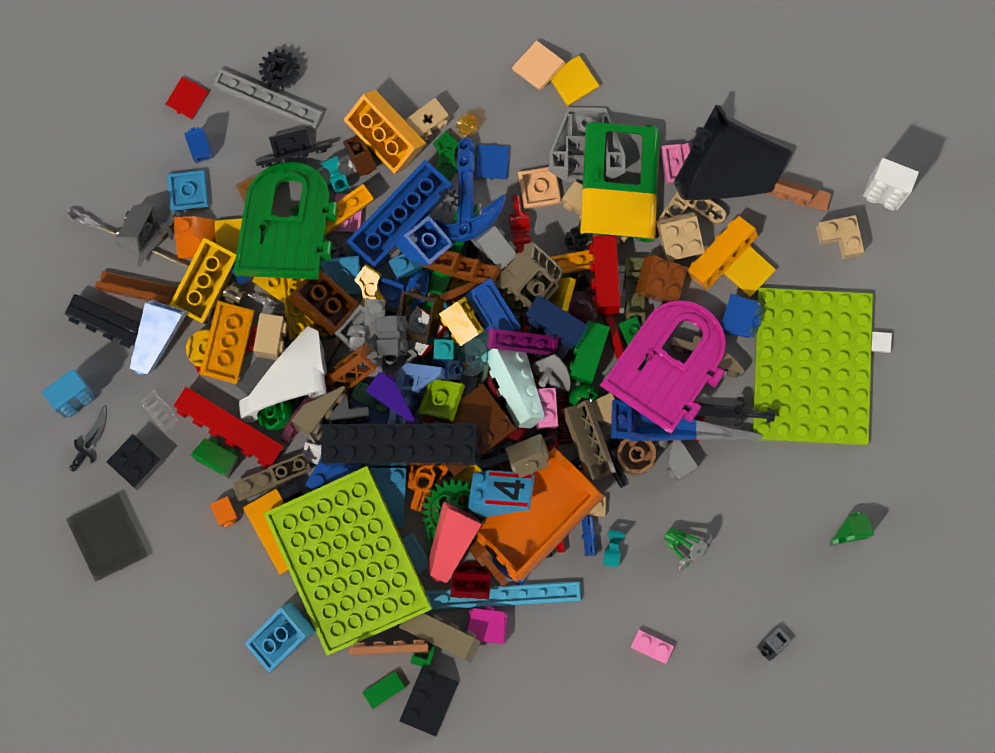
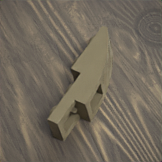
[671,335,744,378]
[231,453,311,502]

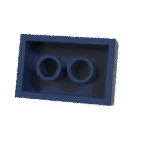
[526,295,589,350]

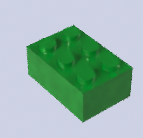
[568,320,610,385]

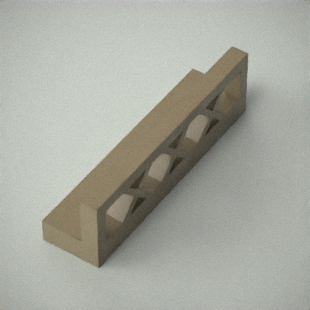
[562,399,616,482]

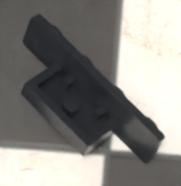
[255,127,330,168]

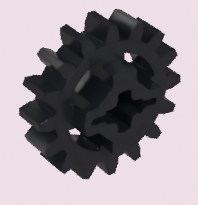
[259,49,300,90]

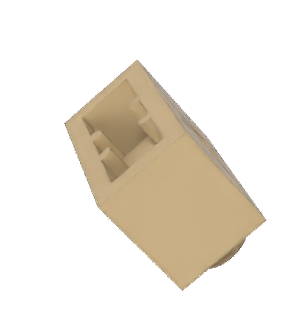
[405,98,449,141]

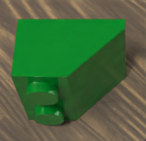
[190,438,240,479]

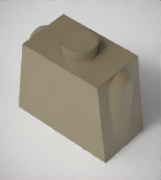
[505,434,549,478]

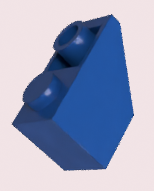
[184,127,213,163]

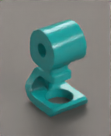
[321,156,350,194]
[603,530,625,568]

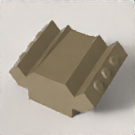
[495,242,562,316]

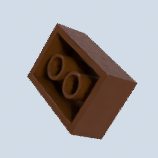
[287,269,359,337]

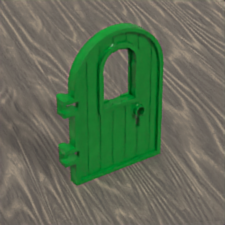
[234,162,339,280]

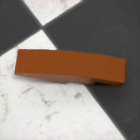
[421,251,501,284]

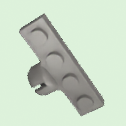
[347,299,385,377]

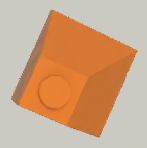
[174,216,216,259]

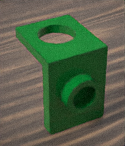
[619,317,641,345]

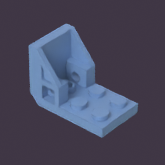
[388,363,456,424]

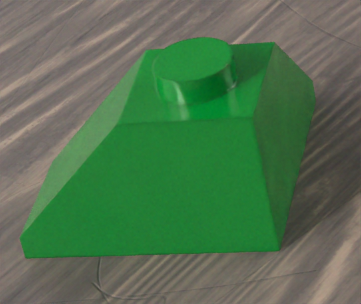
[830,512,874,546]

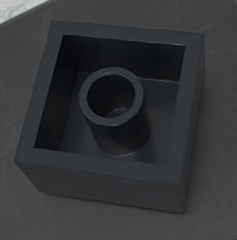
[106,434,164,490]

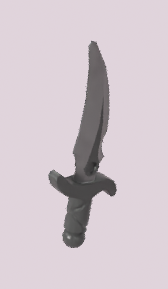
[137,211,181,268]

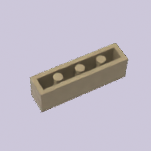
[399,612,481,663]

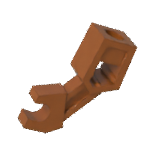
[467,541,509,587]

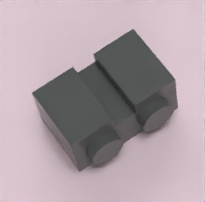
[376,316,408,356]

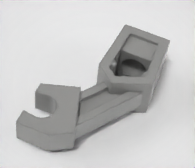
[618,263,626,313]

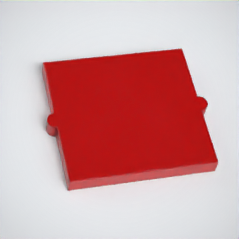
[165,77,209,120]

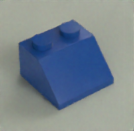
[395,215,454,266]

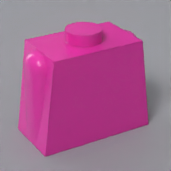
[467,606,507,644]

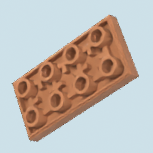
[349,640,430,657]

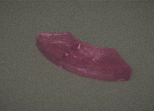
[281,396,313,444]

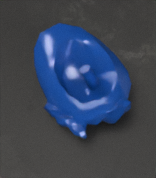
[405,271,431,307]

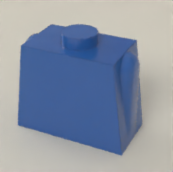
[721,294,763,338]

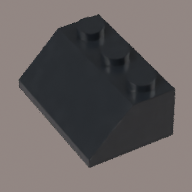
[399,667,458,737]

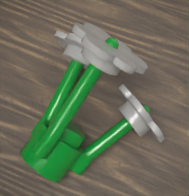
[664,527,712,572]

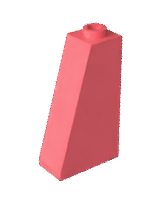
[426,502,482,583]

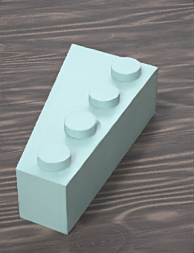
[482,349,545,428]

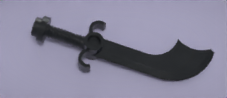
[682,397,775,428]

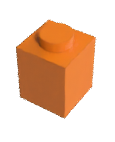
[210,496,238,528]

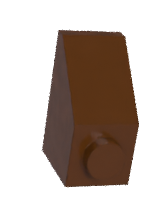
[343,135,377,177]

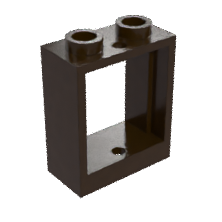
[397,288,445,345]

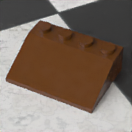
[430,383,518,477]

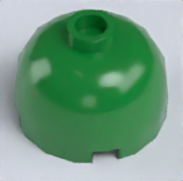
[257,399,295,430]

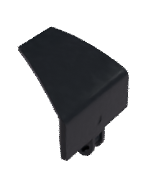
[674,104,792,200]

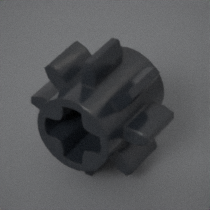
[437,188,461,212]
[564,227,588,252]
[567,273,589,296]

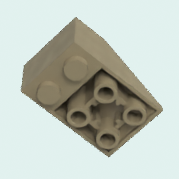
[291,386,350,443]

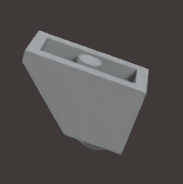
[667,440,698,481]

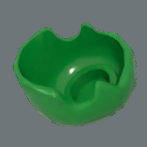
[569,384,600,406]

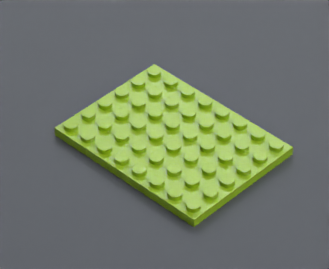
[752,288,873,446]
[263,466,433,656]

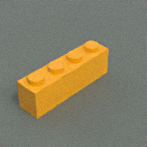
[687,216,758,291]

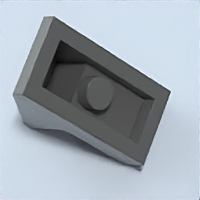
[330,396,370,424]

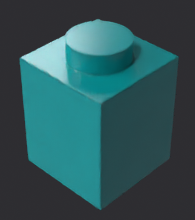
[434,337,456,360]

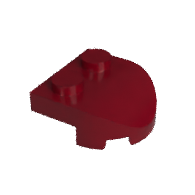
[450,562,491,599]

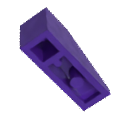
[366,372,417,424]

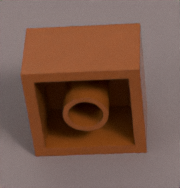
[635,255,688,304]

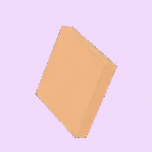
[512,40,565,91]
[518,167,562,210]

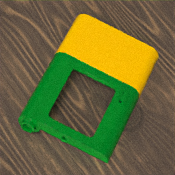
[580,122,660,242]

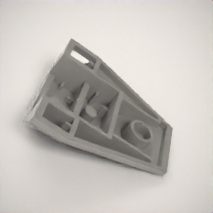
[549,107,625,183]

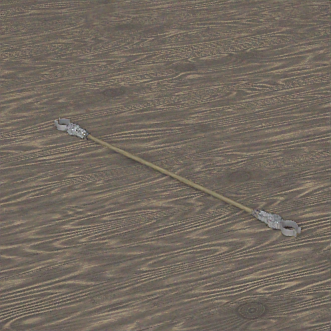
[65,209,285,314]

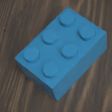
[41,369,96,418]

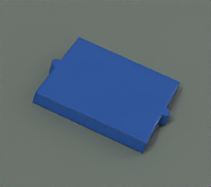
[476,144,509,180]

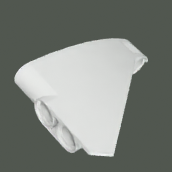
[239,326,327,423]

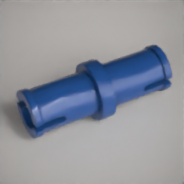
[581,516,597,557]

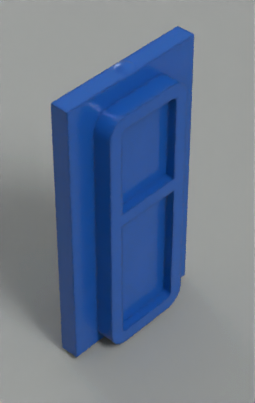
[465,278,521,333]

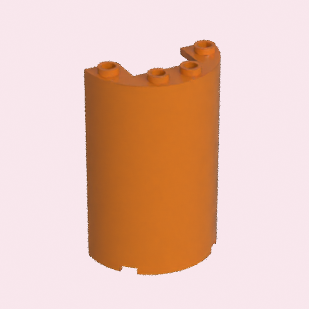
[476,447,605,582]

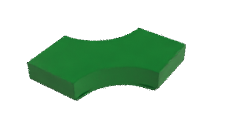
[433,131,459,181]

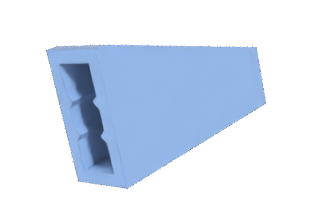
[129,300,187,375]

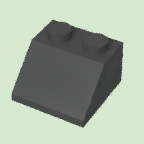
[116,204,155,253]

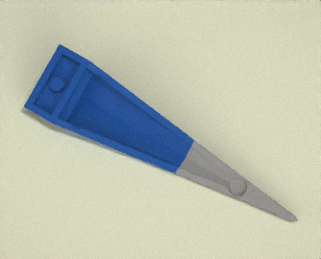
[611,400,763,441]

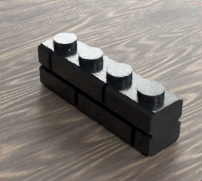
[65,294,140,349]

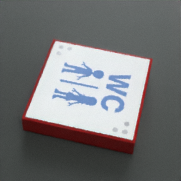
[407,305,447,359]

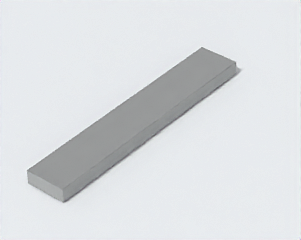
[212,68,323,130]

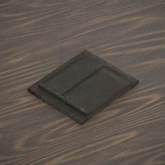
[66,494,148,582]

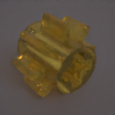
[456,113,479,137]

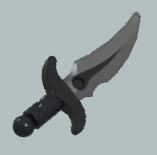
[69,406,106,472]

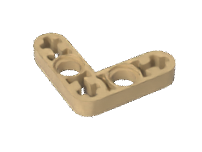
[656,191,726,231]

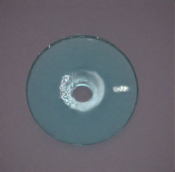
[456,338,488,376]

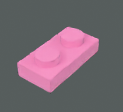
[630,630,674,664]

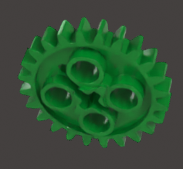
[421,478,478,534]

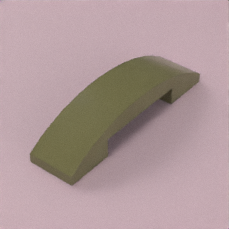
[625,258,645,327]

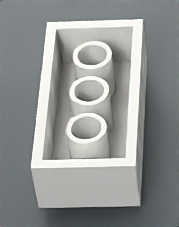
[863,158,919,210]

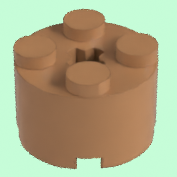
[616,439,656,476]

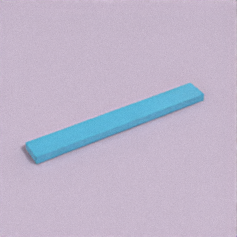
[425,581,581,610]

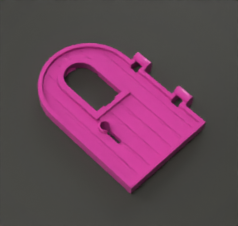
[600,301,725,434]

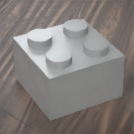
[471,224,516,269]

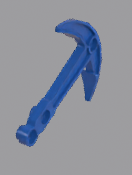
[433,137,506,242]

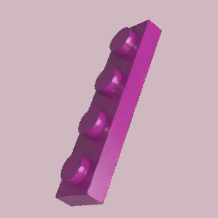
[487,329,558,356]

